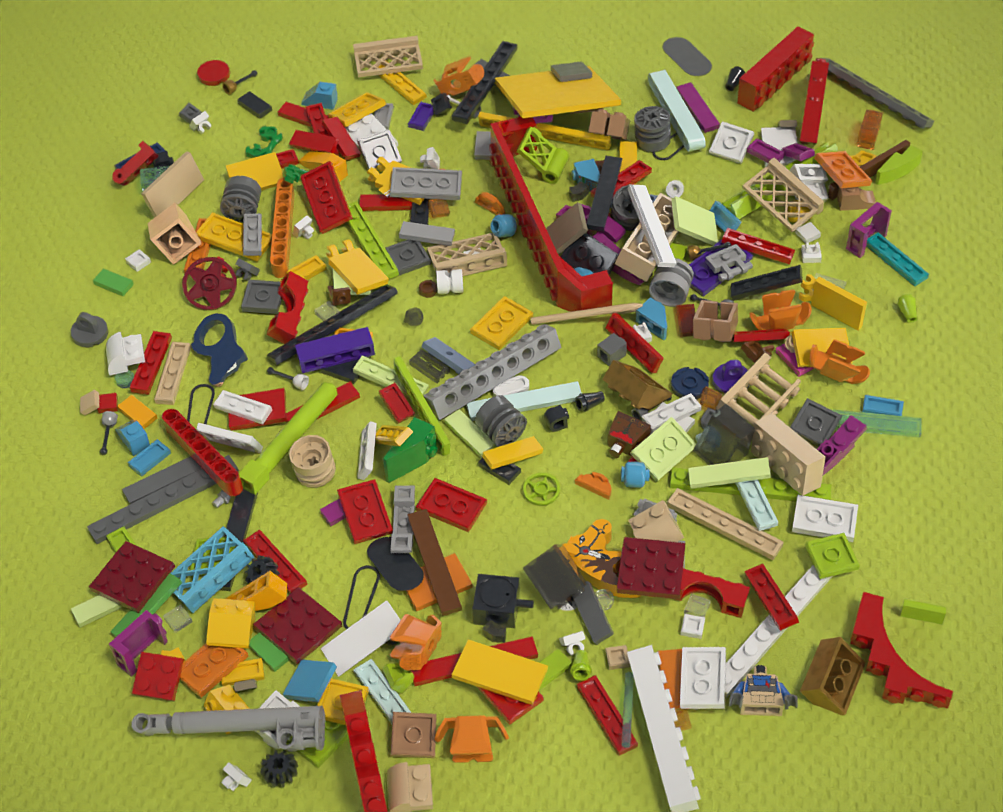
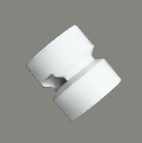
[437,269,463,294]

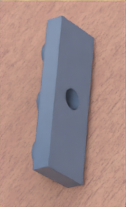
[422,337,476,374]

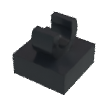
[431,93,452,115]

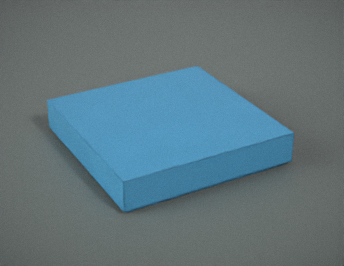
[283,660,337,702]

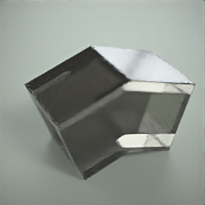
[569,181,589,202]
[482,620,507,643]

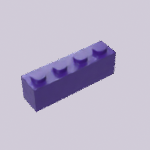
[295,327,375,373]

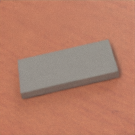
[390,167,462,200]

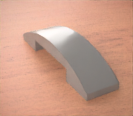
[391,486,415,553]

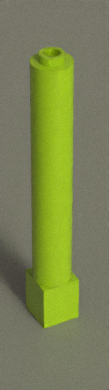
[239,382,337,495]

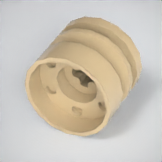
[289,435,336,487]

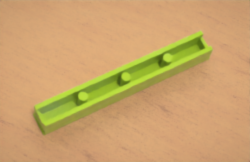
[722,143,839,219]

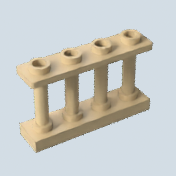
[716,353,801,436]

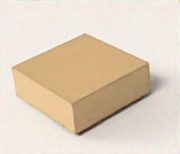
[80,390,99,415]
[605,645,630,670]

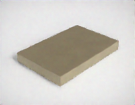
[546,202,588,255]

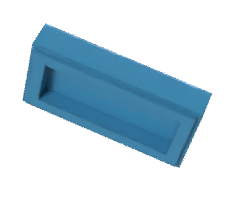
[709,201,741,232]
[862,395,904,420]
[128,439,171,477]

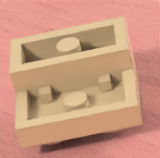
[629,500,684,542]
[387,762,433,812]

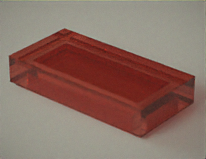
[675,304,696,337]

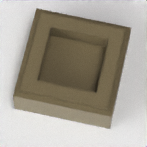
[778,120,797,127]
[234,679,258,692]

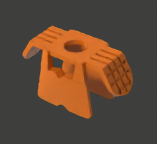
[433,56,484,96]
[749,289,812,330]
[810,339,870,384]
[390,614,442,670]
[435,715,509,763]

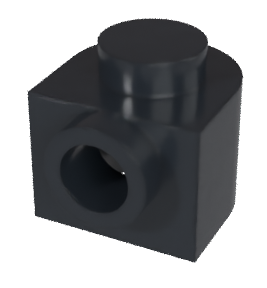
[153,151,174,174]
[544,405,569,432]

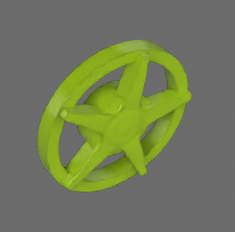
[523,472,560,506]

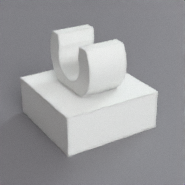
[189,111,211,134]
[420,147,440,169]
[292,216,314,240]
[801,242,822,263]
[632,322,652,342]
[559,631,585,655]
[222,762,252,791]

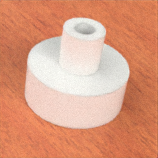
[666,180,684,198]

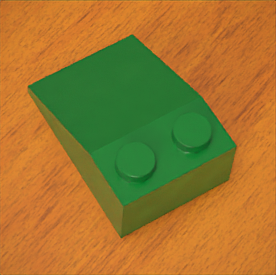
[383,417,438,483]

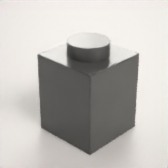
[597,333,627,366]

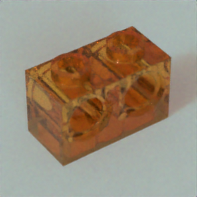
[857,109,883,150]

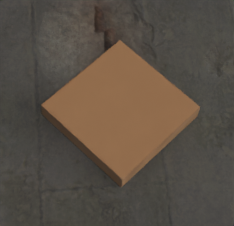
[391,712,437,758]

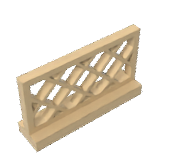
[353,36,423,77]
[742,158,824,232]
[427,233,507,277]

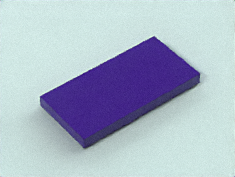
[689,240,753,297]

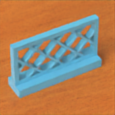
[170,526,255,613]

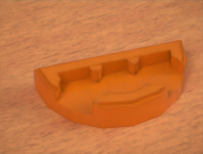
[475,192,505,215]
[575,472,612,500]

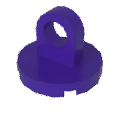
[713,360,750,395]

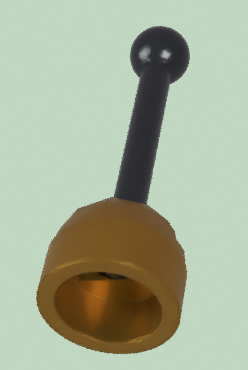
[222,70,258,94]
[687,242,731,260]

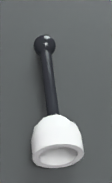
[267,367,309,390]

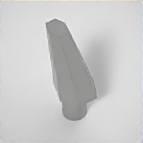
[212,490,231,508]

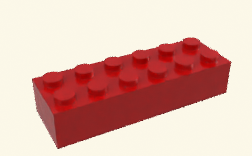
[737,26,814,112]

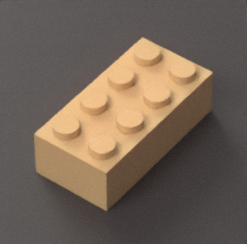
[751,414,825,496]

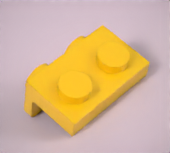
[204,685,250,734]

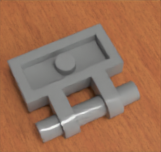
[705,244,753,282]

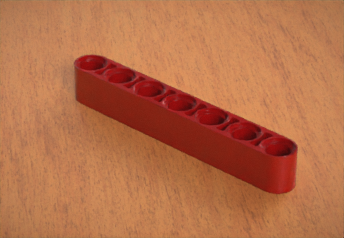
[162,409,243,496]

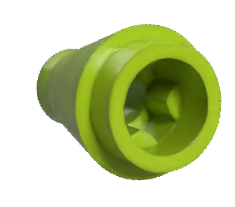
[897,294,918,323]
[571,650,592,681]

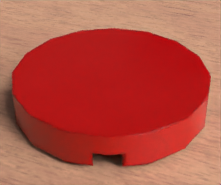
[197,60,230,86]

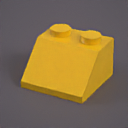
[206,598,255,649]

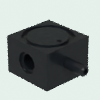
[472,574,534,628]

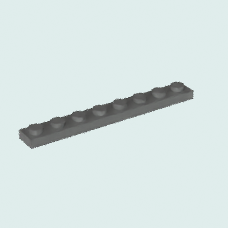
[822,58,935,129]
[87,455,239,544]

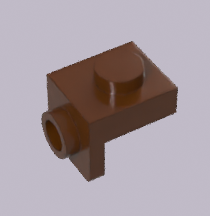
[328,286,351,306]
[741,341,775,363]

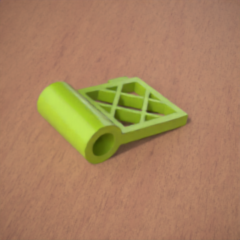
[516,127,569,184]

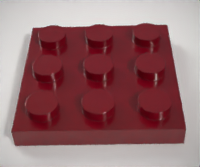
[617,537,686,600]
[88,541,175,613]
[253,587,342,665]

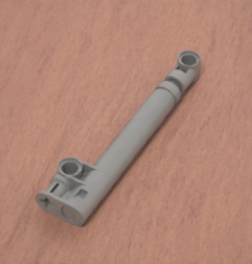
[132,706,325,752]

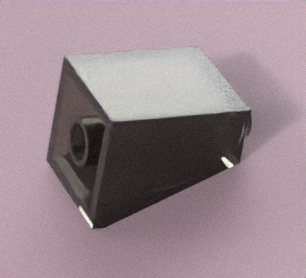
[693,404,755,465]
[523,544,588,610]

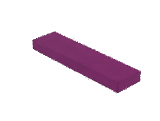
[676,82,720,133]

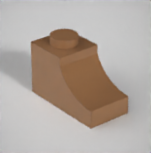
[837,187,876,211]

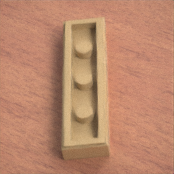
[154,342,191,405]

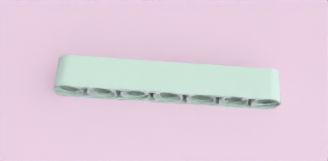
[648,70,706,152]

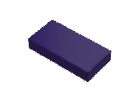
[408,102,434,131]

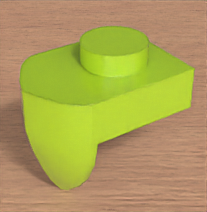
[383,663,414,693]

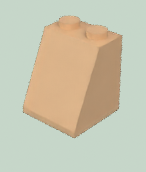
[147,203,201,265]

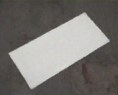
[321,600,401,677]

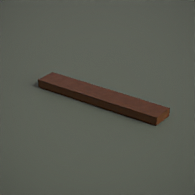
[828,140,911,201]
[407,509,462,616]

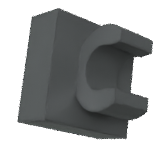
[235,258,260,281]

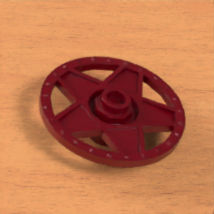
[182,257,237,310]

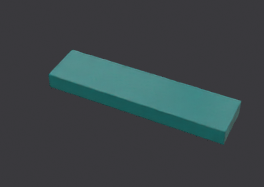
[866,232,929,286]

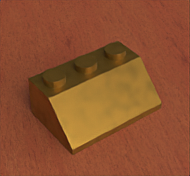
[603,360,673,410]
[800,637,866,715]

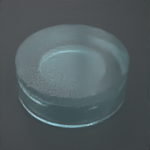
[115,370,134,388]

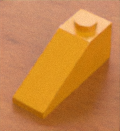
[299,151,348,182]
[225,571,287,611]

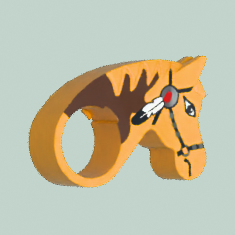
[556,519,640,598]

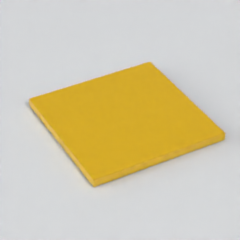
[495,66,621,118]

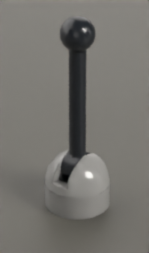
[100,411,118,455]

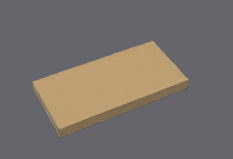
[141,152,204,218]

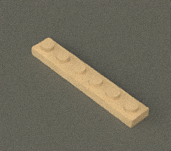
[667,488,784,560]

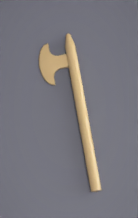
[531,303,643,325]

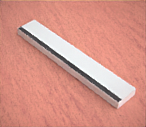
[627,184,676,267]

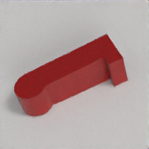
[112,141,158,186]

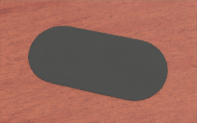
[663,37,712,76]

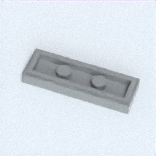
[243,214,262,256]
[399,221,455,246]

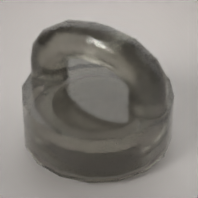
[404,307,423,326]

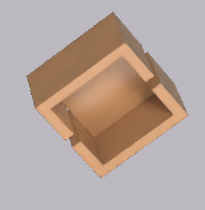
[589,109,630,141]
[693,300,738,342]

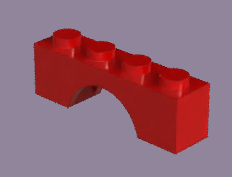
[266,271,309,344]
[676,568,750,618]

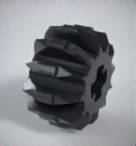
[244,555,280,584]
[260,749,298,788]

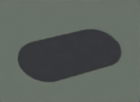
[367,537,424,591]

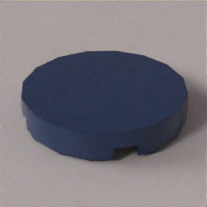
[671,367,709,400]

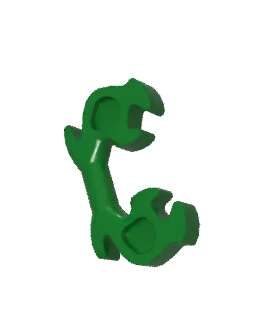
[246,126,283,159]
[282,164,309,183]

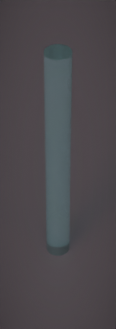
[622,672,634,748]

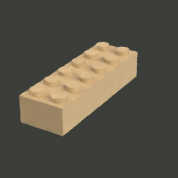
[615,193,679,282]

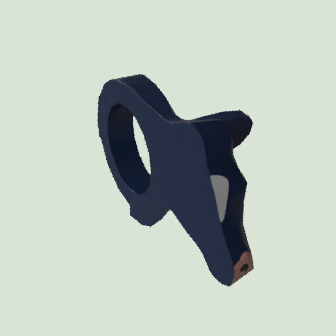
[191,313,248,387]

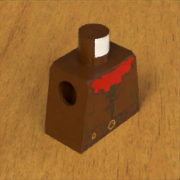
[608,411,651,458]

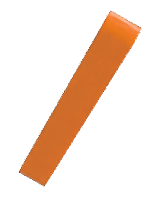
[270,178,295,278]

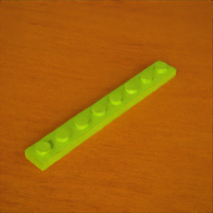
[670,467,832,502]

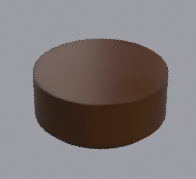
[419,280,437,298]

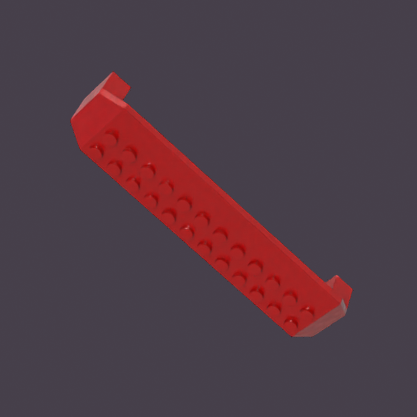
[489,117,613,312]

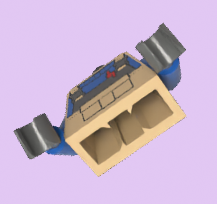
[729,665,798,716]

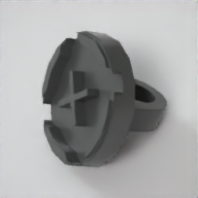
[71,312,108,348]

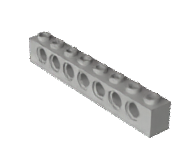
[423,324,562,420]

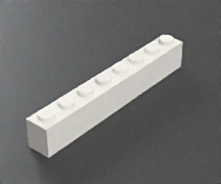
[627,645,701,812]

